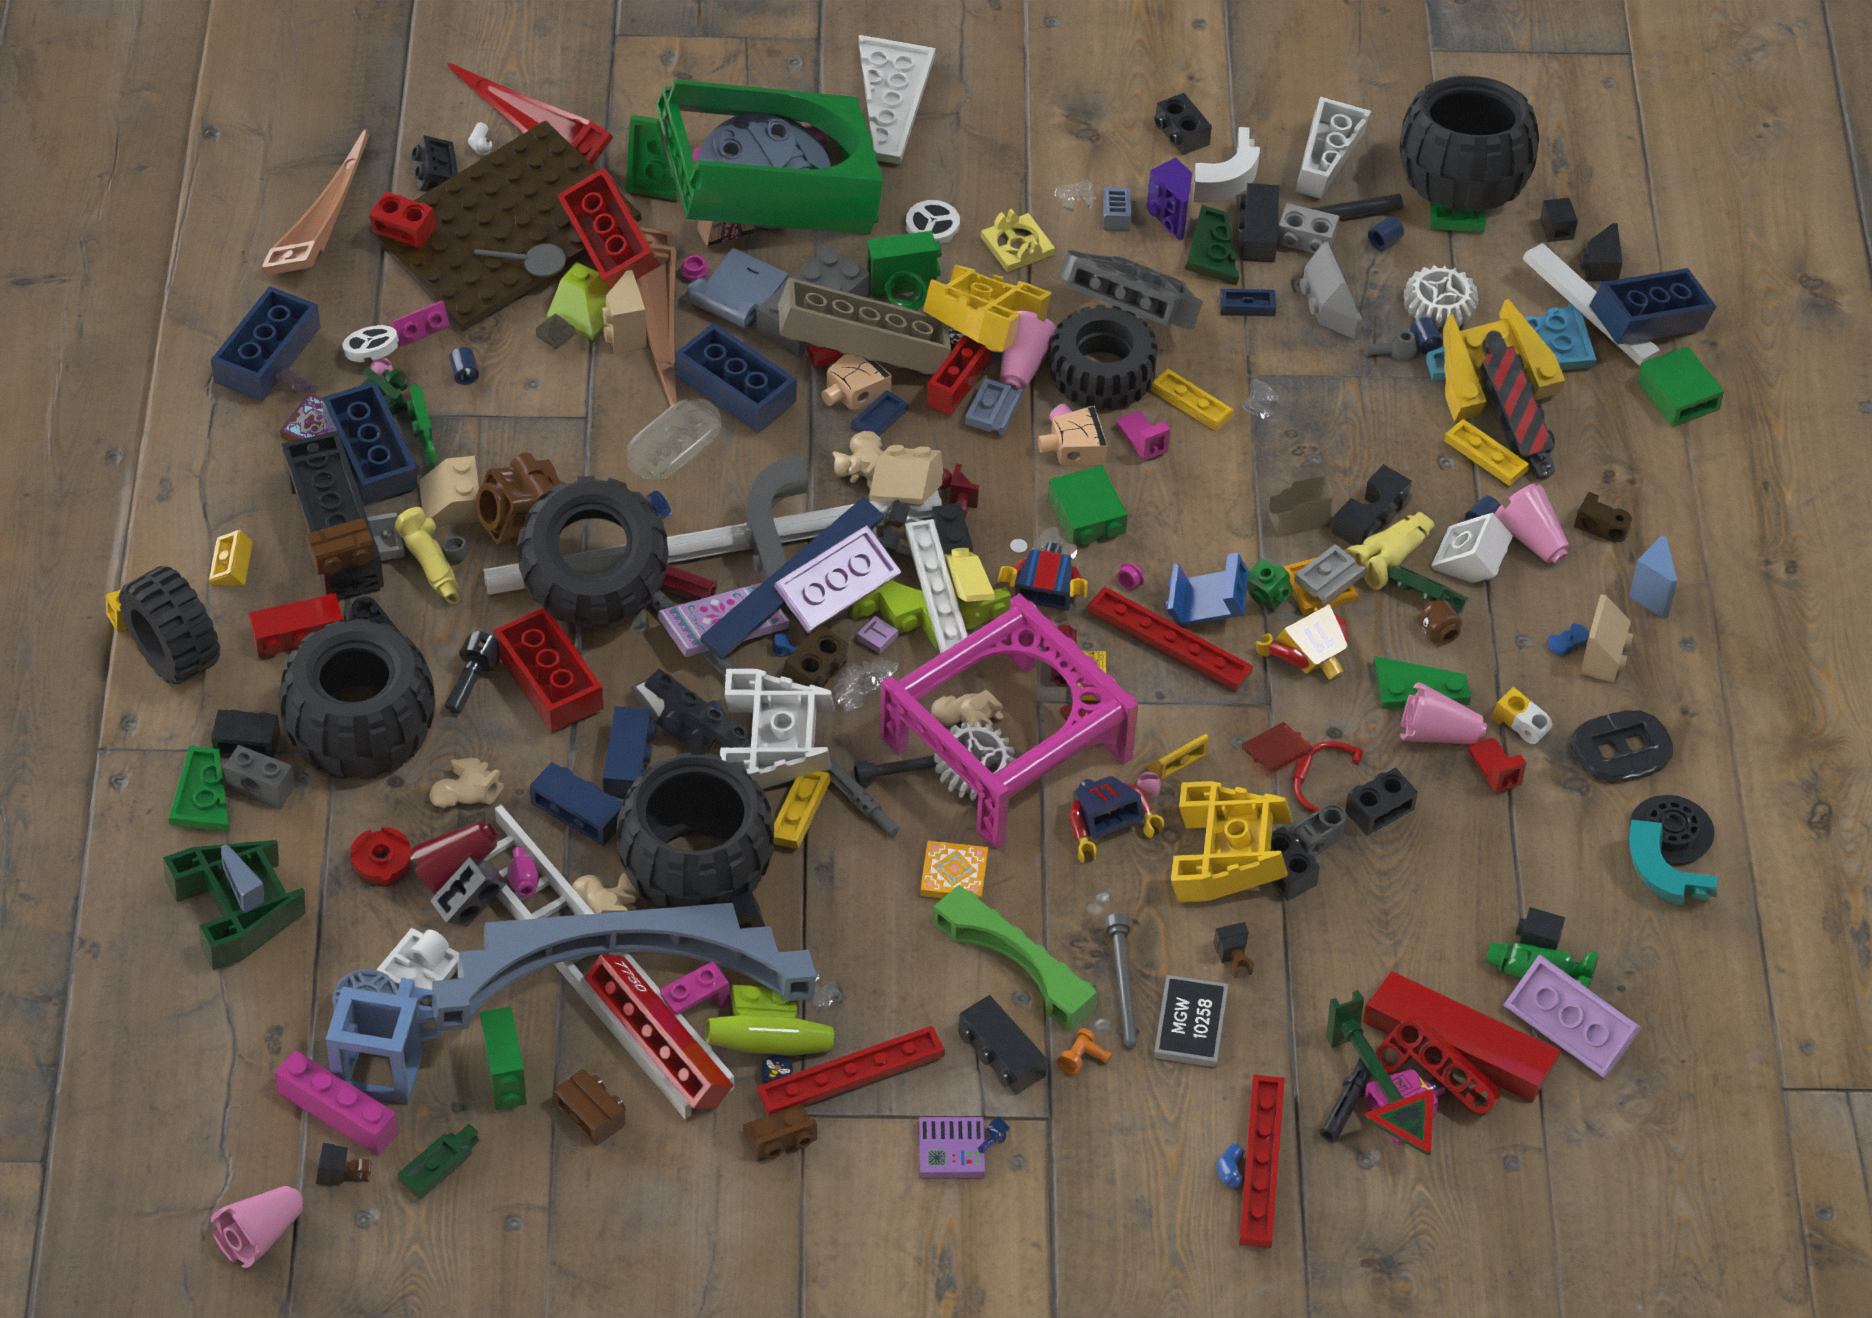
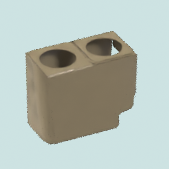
[1269,476,1333,536]

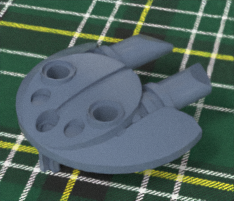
[698,112,831,229]

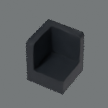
[1540,198,1578,242]

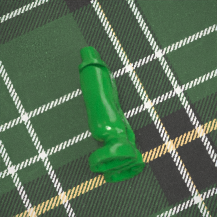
[1485,941,1599,989]

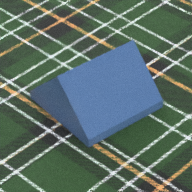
[1629,536,1677,618]

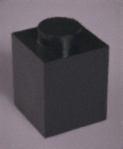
[1515,907,1566,950]

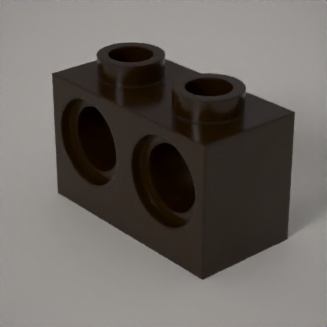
[782,624,849,688]

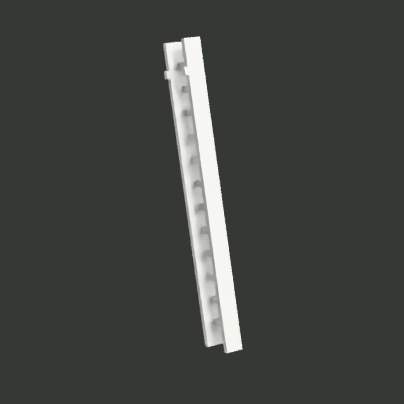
[485,805,734,1119]

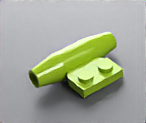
[705,985,834,1056]

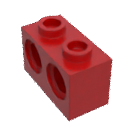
[369,191,437,249]

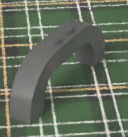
[744,454,848,621]

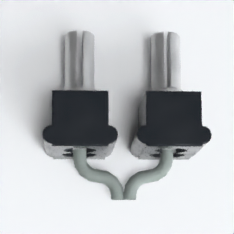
[872,500,924,557]

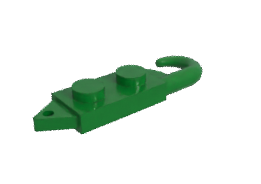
[406,383,438,470]

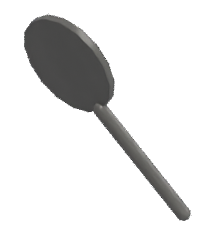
[474,244,566,277]

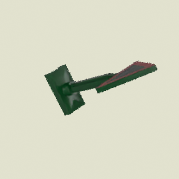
[1326,990,1434,1155]

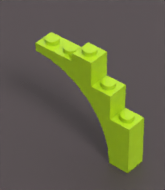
[848,580,1011,651]

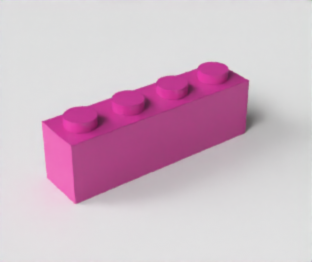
[275,1050,399,1156]

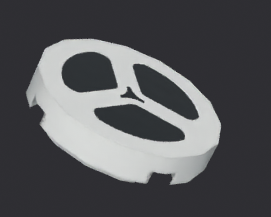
[906,200,960,245]
[343,325,399,362]

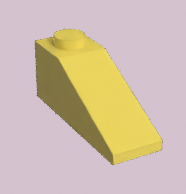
[944,548,995,602]

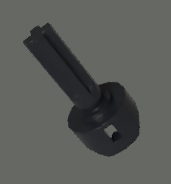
[444,631,501,714]

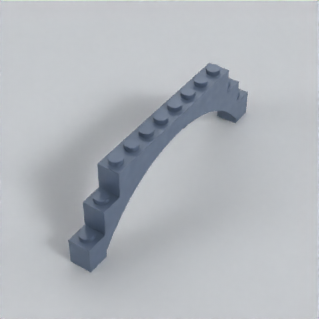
[431,903,817,1031]

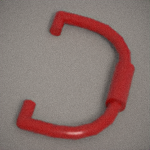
[1292,741,1363,813]

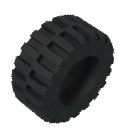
[1050,305,1158,410]
[119,566,221,684]

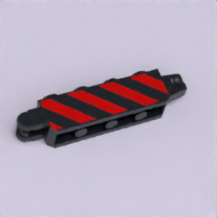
[1478,330,1555,480]

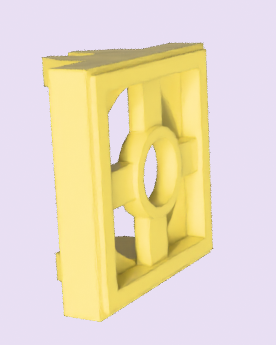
[981,209,1055,272]

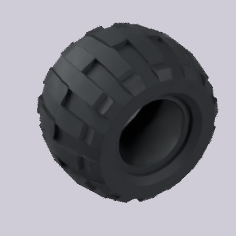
[1399,76,1539,211]
[517,476,669,629]
[279,619,435,780]
[617,752,774,909]

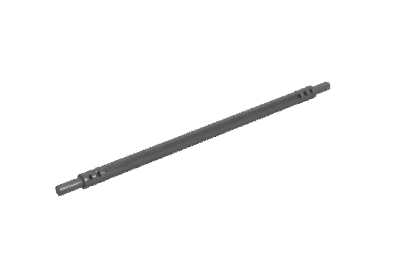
[650,589,899,837]

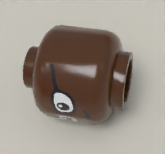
[1419,600,1462,644]

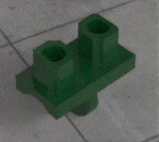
[360,366,407,414]

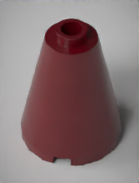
[410,821,499,895]

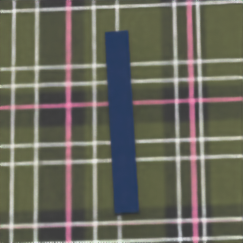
[700,497,884,660]

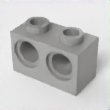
[1277,203,1339,253]

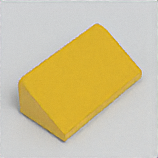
[209,530,253,586]
[1147,734,1209,781]

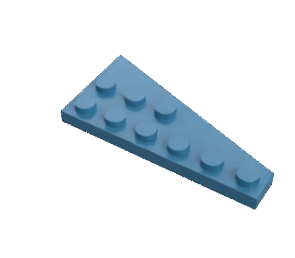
[1426,302,1596,381]

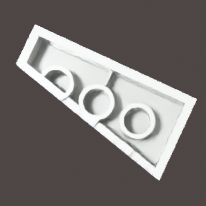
[1295,97,1371,199]

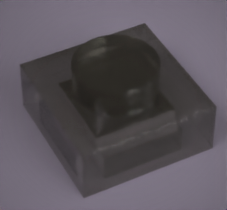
[536,313,576,349]

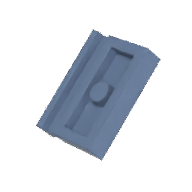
[965,378,1023,436]

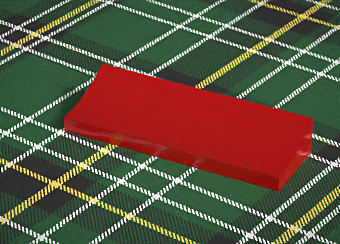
[1362,971,1561,1103]

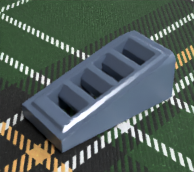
[1103,187,1131,231]
[221,844,264,913]

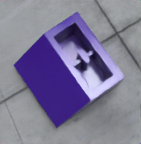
[1146,157,1193,240]

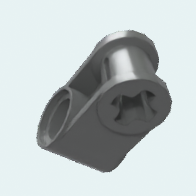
[1288,804,1347,857]

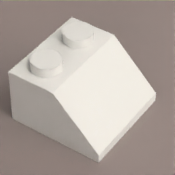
[1431,513,1513,583]

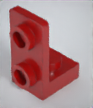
[1468,737,1526,794]

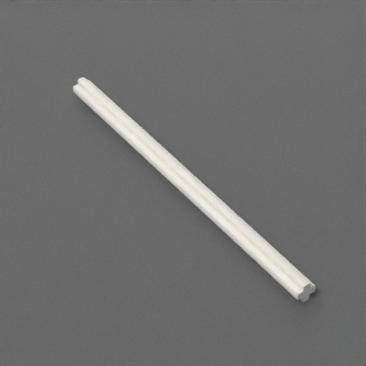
[483,490,942,595]

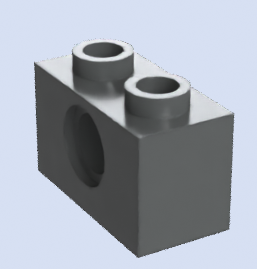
[223,745,295,809]

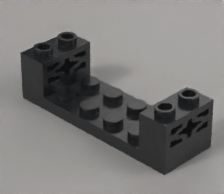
[282,431,384,598]

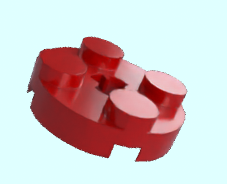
[351,827,412,887]

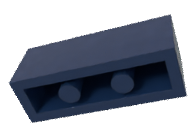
[603,706,656,798]
[530,762,623,846]

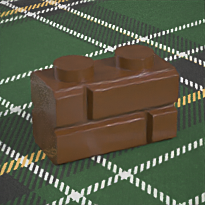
[306,518,375,575]
[554,1069,626,1146]

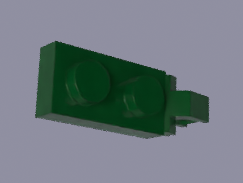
[1388,565,1469,614]
[397,1124,479,1200]

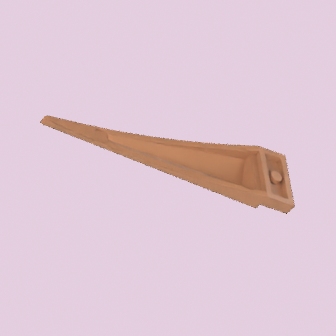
[261,129,369,275]
[636,227,677,409]

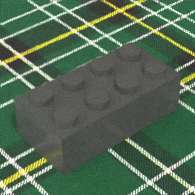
[757,247,870,358]

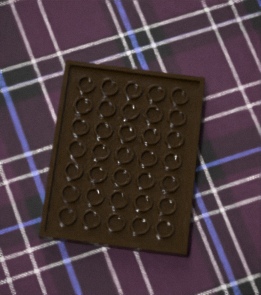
[368,120,642,331]

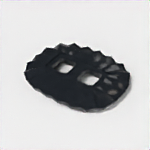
[1571,710,1673,783]

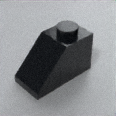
[1580,223,1623,281]

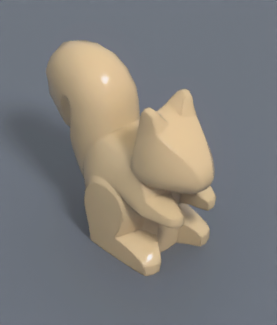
[833,431,883,489]
[931,690,1004,732]
[429,758,504,808]
[572,873,641,914]

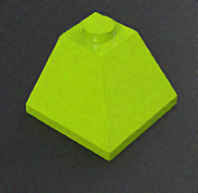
[547,262,610,341]

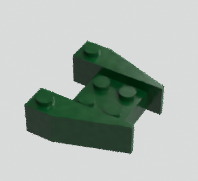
[163,840,306,970]

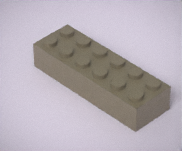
[778,277,951,375]

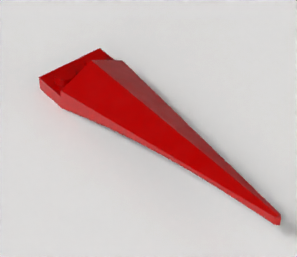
[447,63,614,166]

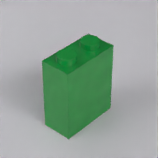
[866,230,942,297]
[1637,346,1724,427]
[1048,465,1128,547]
[480,1006,527,1110]

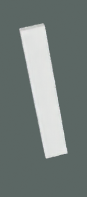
[1522,243,1660,366]
[905,519,968,654]

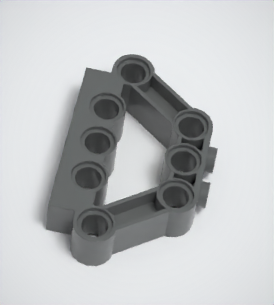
[1058,250,1203,329]

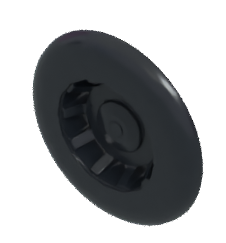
[1630,795,1714,864]

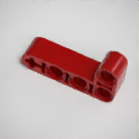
[1375,1017,1501,1114]

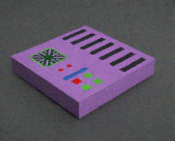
[919,1117,985,1178]

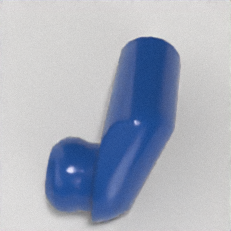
[1216,1143,1244,1189]

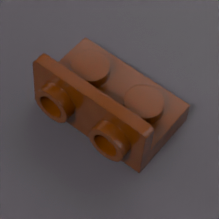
[743,1104,817,1161]

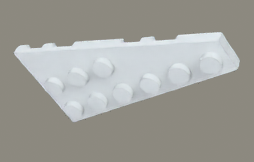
[859,35,935,164]

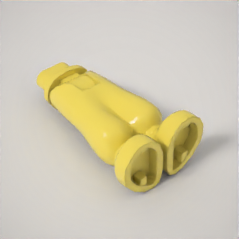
[395,507,460,605]
[1344,512,1434,590]

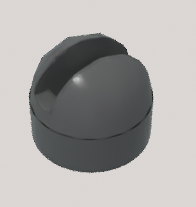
[443,536,468,562]

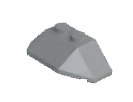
[1300,242,1362,339]

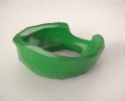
[884,271,927,311]

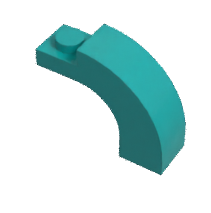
[1629,820,1719,905]

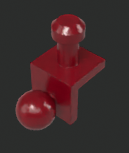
[938,463,979,518]

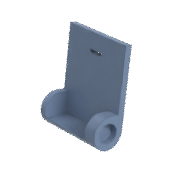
[686,248,789,329]

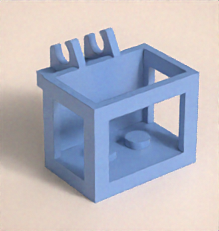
[325,978,442,1105]

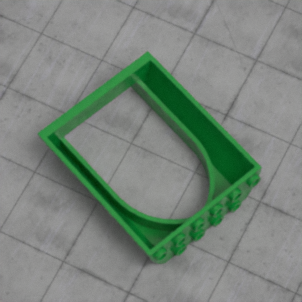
[656,79,883,234]

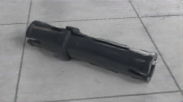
[1319,1057,1372,1142]

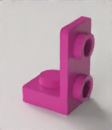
[1116,411,1170,461]
[660,961,731,1015]

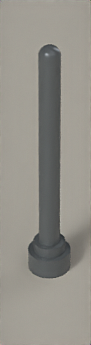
[1105,913,1137,1048]

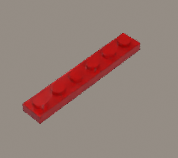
[1088,586,1253,692]
[757,1025,945,1116]
[1239,1074,1285,1248]

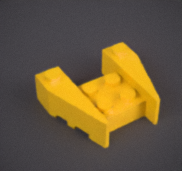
[923,265,1052,352]
[1443,299,1565,422]
[1171,781,1292,902]

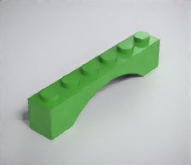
[933,885,1097,1032]

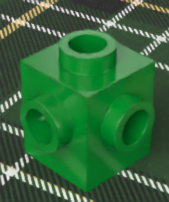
[1247,558,1293,610]

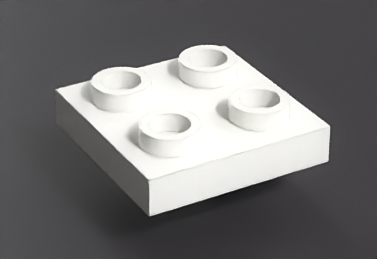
[377,928,459,1006]

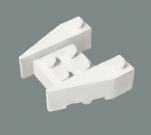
[720,669,835,789]

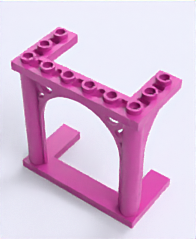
[880,593,1138,850]

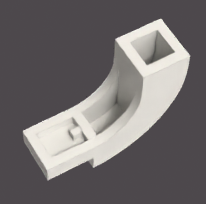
[1193,127,1260,202]

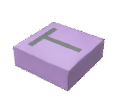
[857,616,898,654]

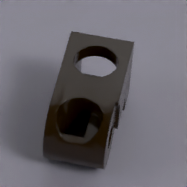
[1574,492,1632,542]

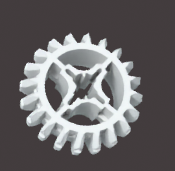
[1403,265,1478,330]
[934,720,1015,801]

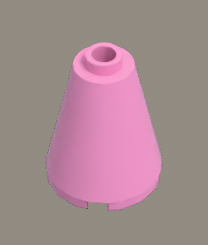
[1000,311,1057,391]
[1494,483,1570,564]
[1400,682,1487,744]
[211,1186,303,1268]

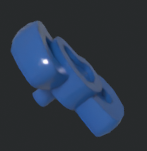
[1548,623,1589,656]

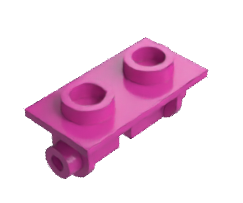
[389,301,450,346]

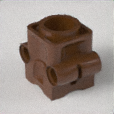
[475,452,561,547]

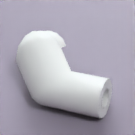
[468,122,492,156]

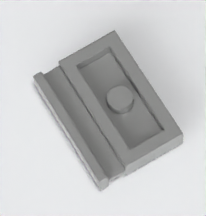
[1294,544,1366,605]

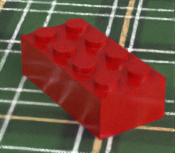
[557,167,661,290]
[493,607,604,733]

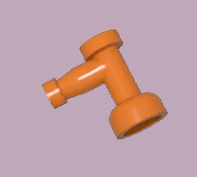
[1056,1028,1112,1075]

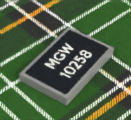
[1154,975,1228,1068]

